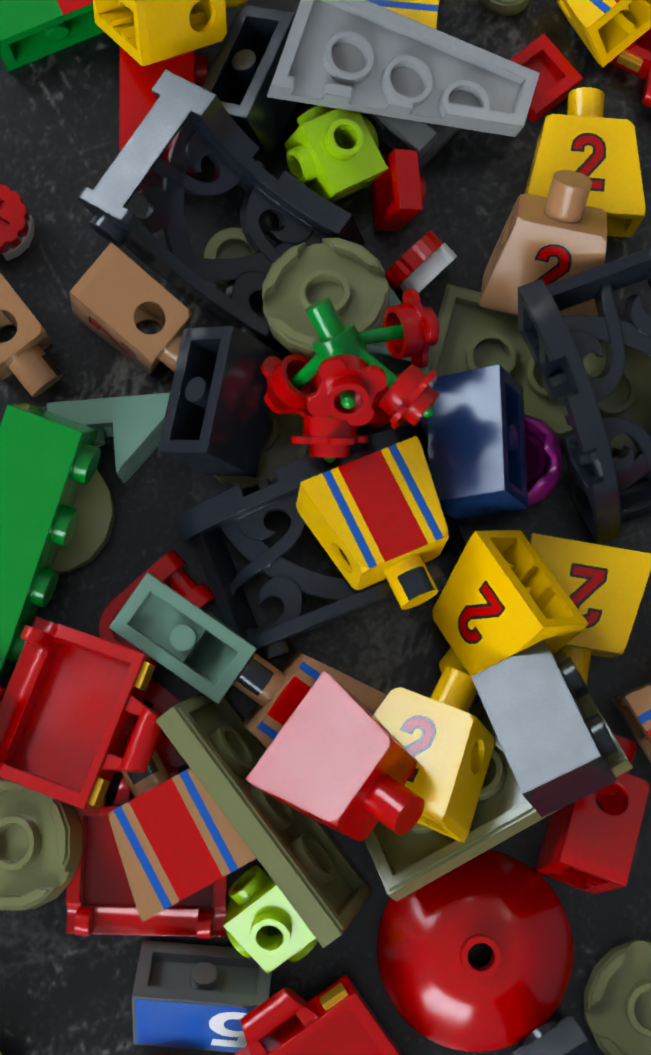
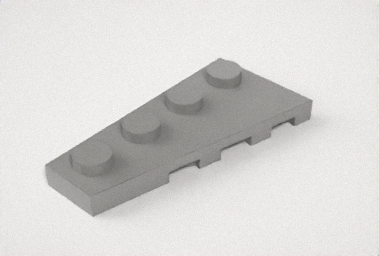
[267,0,540,137]

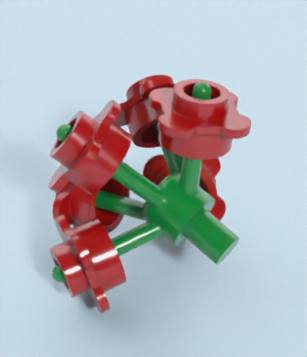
[260,289,440,463]

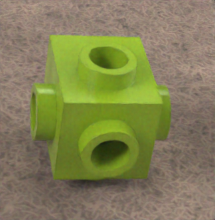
[284,105,388,203]
[223,866,318,974]

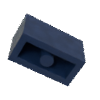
[421,364,529,520]

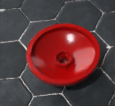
[376,850,573,1052]

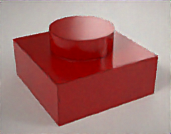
[509,34,583,124]
[371,149,426,232]

